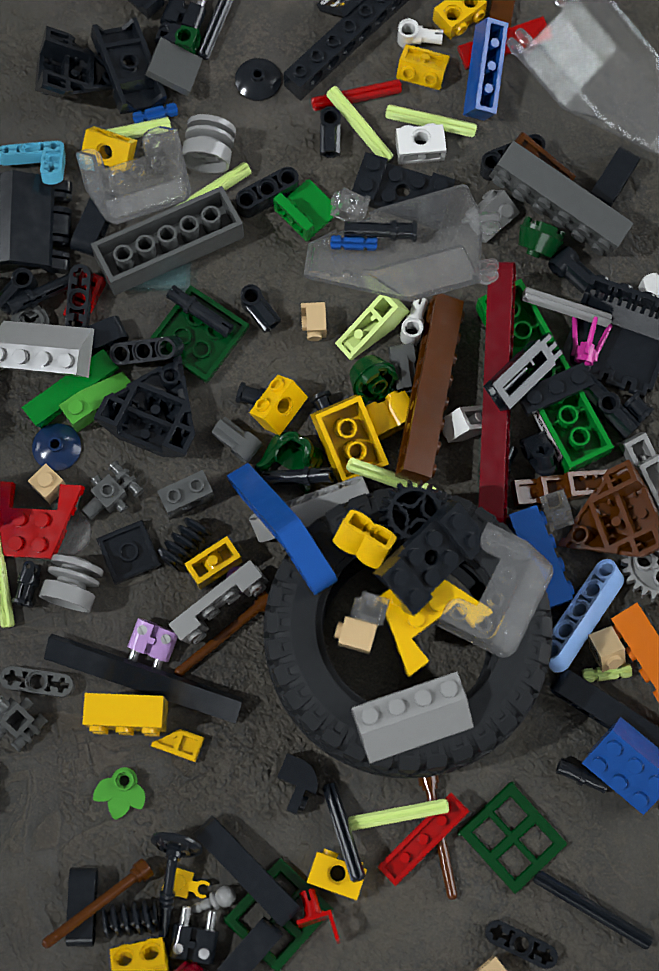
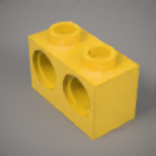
[433,0,487,39]
[110,937,169,971]

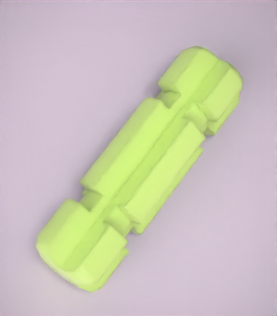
[582,663,632,683]

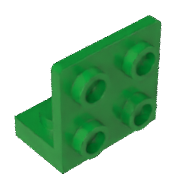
[273,179,340,242]

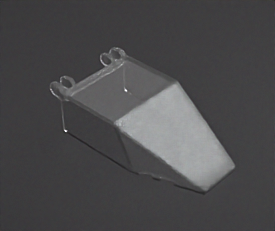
[506,0,659,154]
[304,184,501,302]

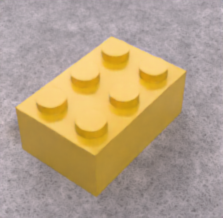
[310,395,389,483]
[82,693,168,737]

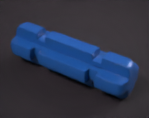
[132,103,178,124]
[330,235,377,251]

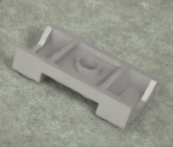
[168,560,269,644]

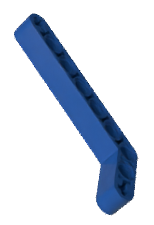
[227,463,338,595]

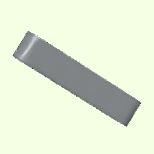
[249,476,369,542]

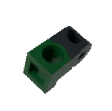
[155,22,202,55]

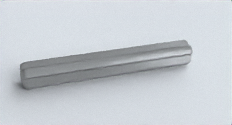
[521,287,612,327]

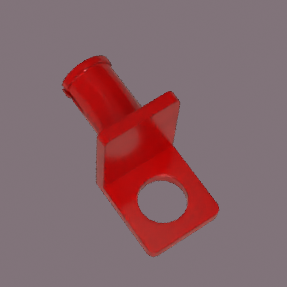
[296,888,341,944]

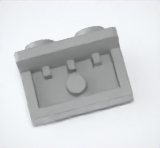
[461,189,520,243]

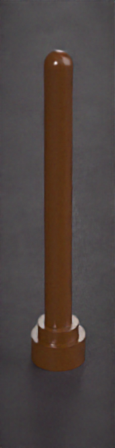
[175,590,268,677]
[418,775,457,900]
[42,858,154,948]

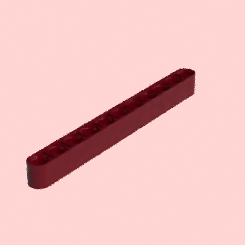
[479,262,516,525]

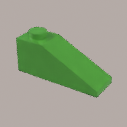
[59,371,130,432]

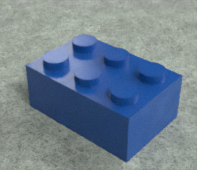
[582,717,659,815]

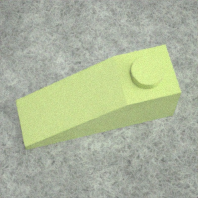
[335,290,410,360]

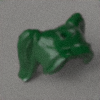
[255,431,323,494]

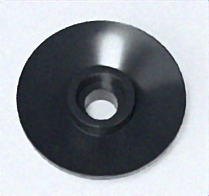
[235,58,281,101]

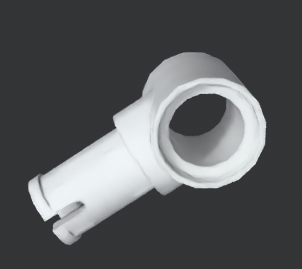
[397,19,443,48]
[400,296,428,346]

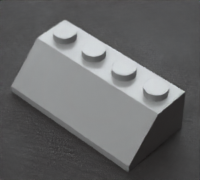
[0,321,94,378]
[351,672,474,764]

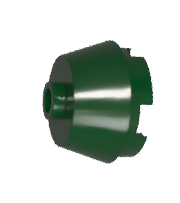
[518,216,566,259]
[349,355,399,404]

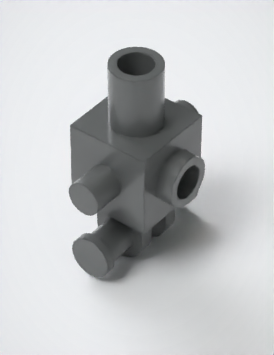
[81,460,144,520]
[0,694,49,753]

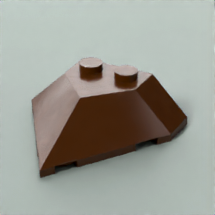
[557,459,659,558]

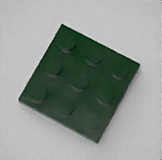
[150,285,250,383]

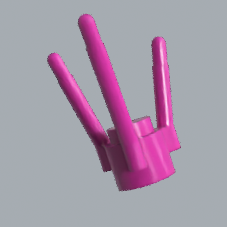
[571,316,612,366]

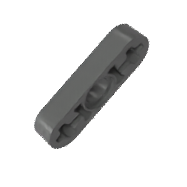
[0,666,75,698]

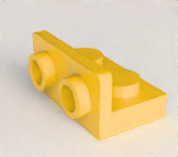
[396,44,450,90]

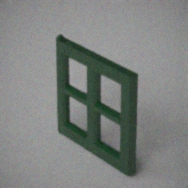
[457,781,568,894]
[223,858,334,971]

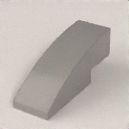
[618,432,659,510]

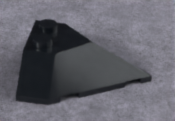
[35,26,113,98]
[94,355,195,457]

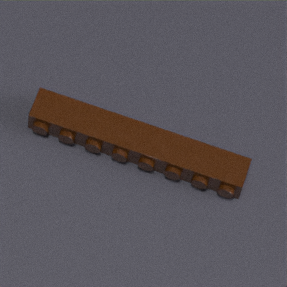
[395,292,465,484]

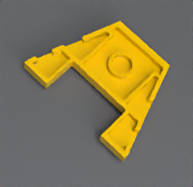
[379,580,493,677]

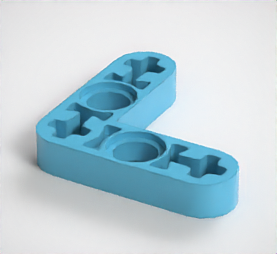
[0,141,66,185]

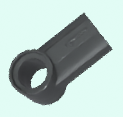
[388,343,416,393]
[212,417,263,464]

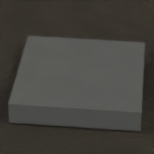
[145,37,203,97]

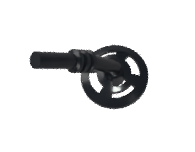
[151,832,203,938]

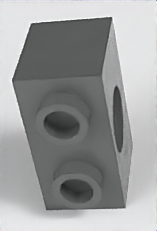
[157,470,215,519]

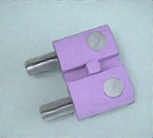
[127,618,178,670]

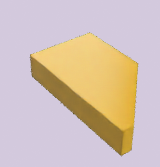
[151,729,205,763]

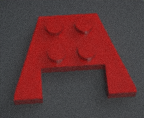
[0,481,85,560]

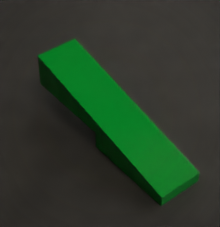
[21,349,119,429]

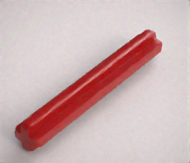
[311,79,402,111]

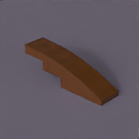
[510,469,609,507]

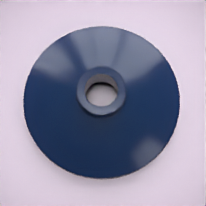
[32,423,82,471]

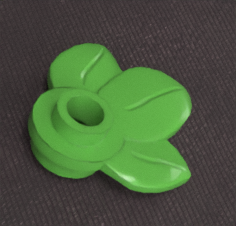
[93,767,146,820]

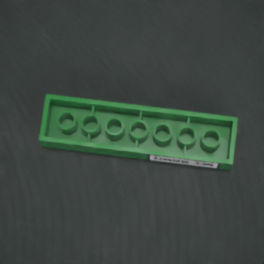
[475,279,614,474]

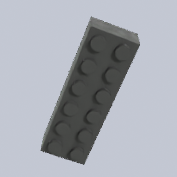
[489,140,634,256]
[91,186,244,296]

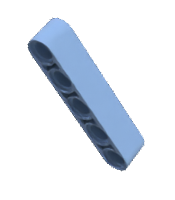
[549,559,624,673]

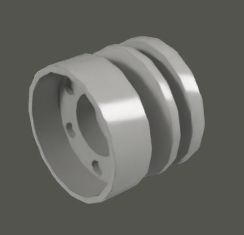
[181,114,236,174]
[39,554,104,613]

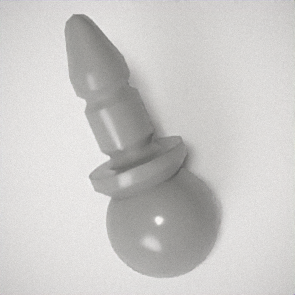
[191,886,236,913]

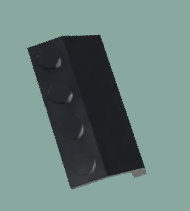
[563,274,659,398]

